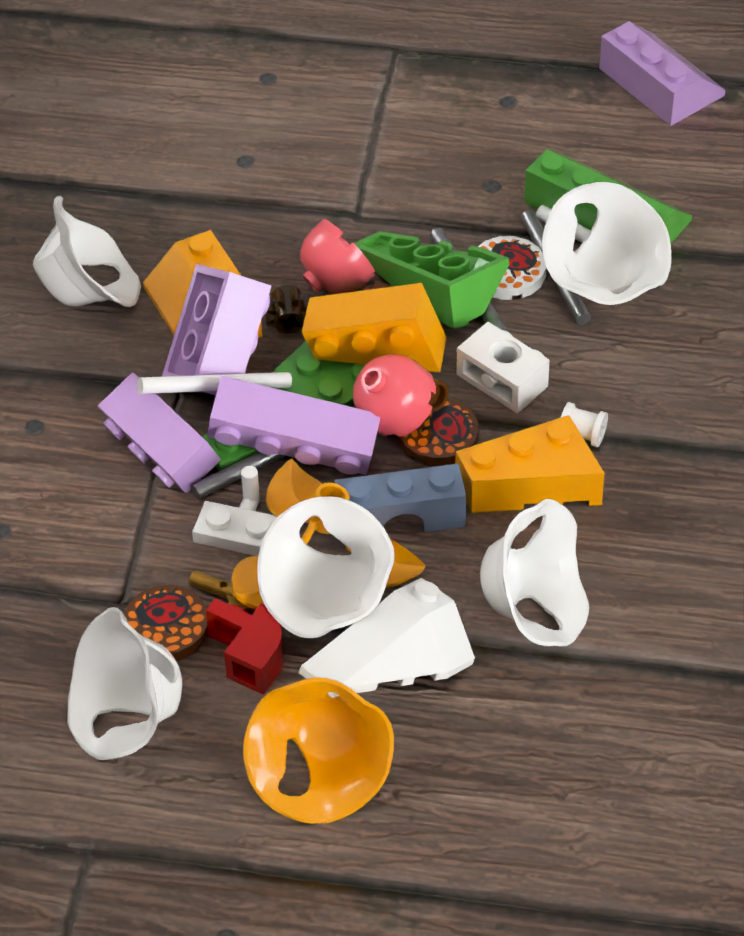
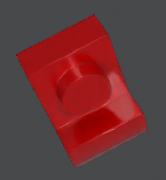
[206,598,283,695]

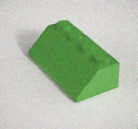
[524,149,692,243]

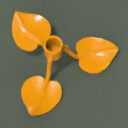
[231,459,426,610]

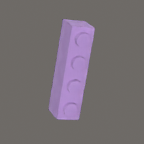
[207,375,380,475]

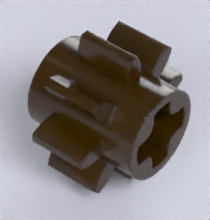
[265,285,310,334]

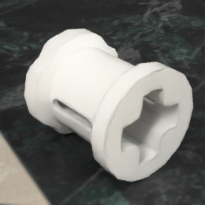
[561,402,608,447]

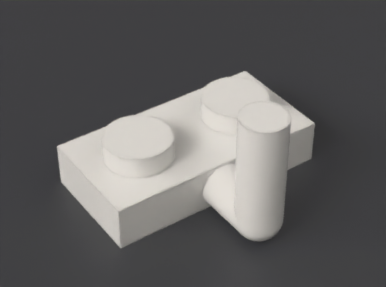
[192,466,277,556]

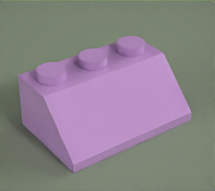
[599,21,726,126]
[162,264,271,396]

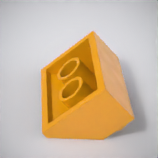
[143,230,262,338]

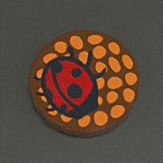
[399,398,479,467]
[124,585,208,661]

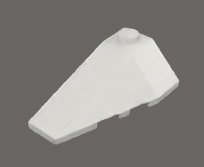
[299,578,475,697]

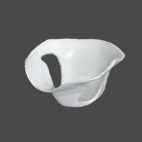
[542,182,671,305]
[33,195,141,307]
[258,496,395,638]
[480,499,589,646]
[67,607,182,760]

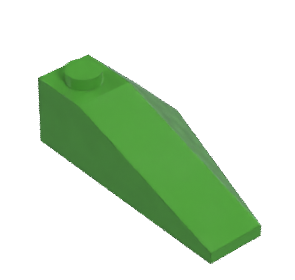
[354,231,509,328]

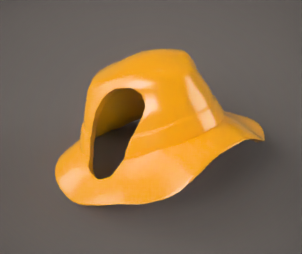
[243,677,394,824]

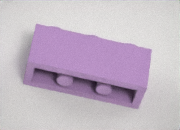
[98,372,221,494]

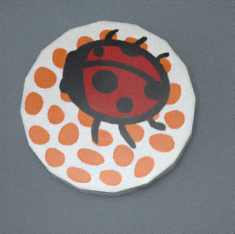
[478,236,546,300]

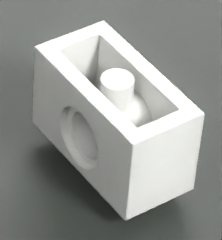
[456,322,550,414]

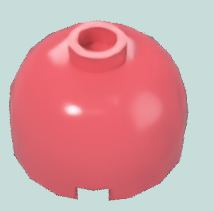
[300,219,375,295]
[353,354,436,437]

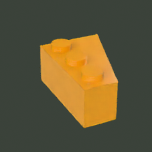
[302,283,447,373]
[455,415,605,513]

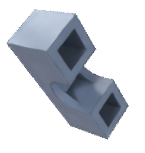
[335,463,466,532]

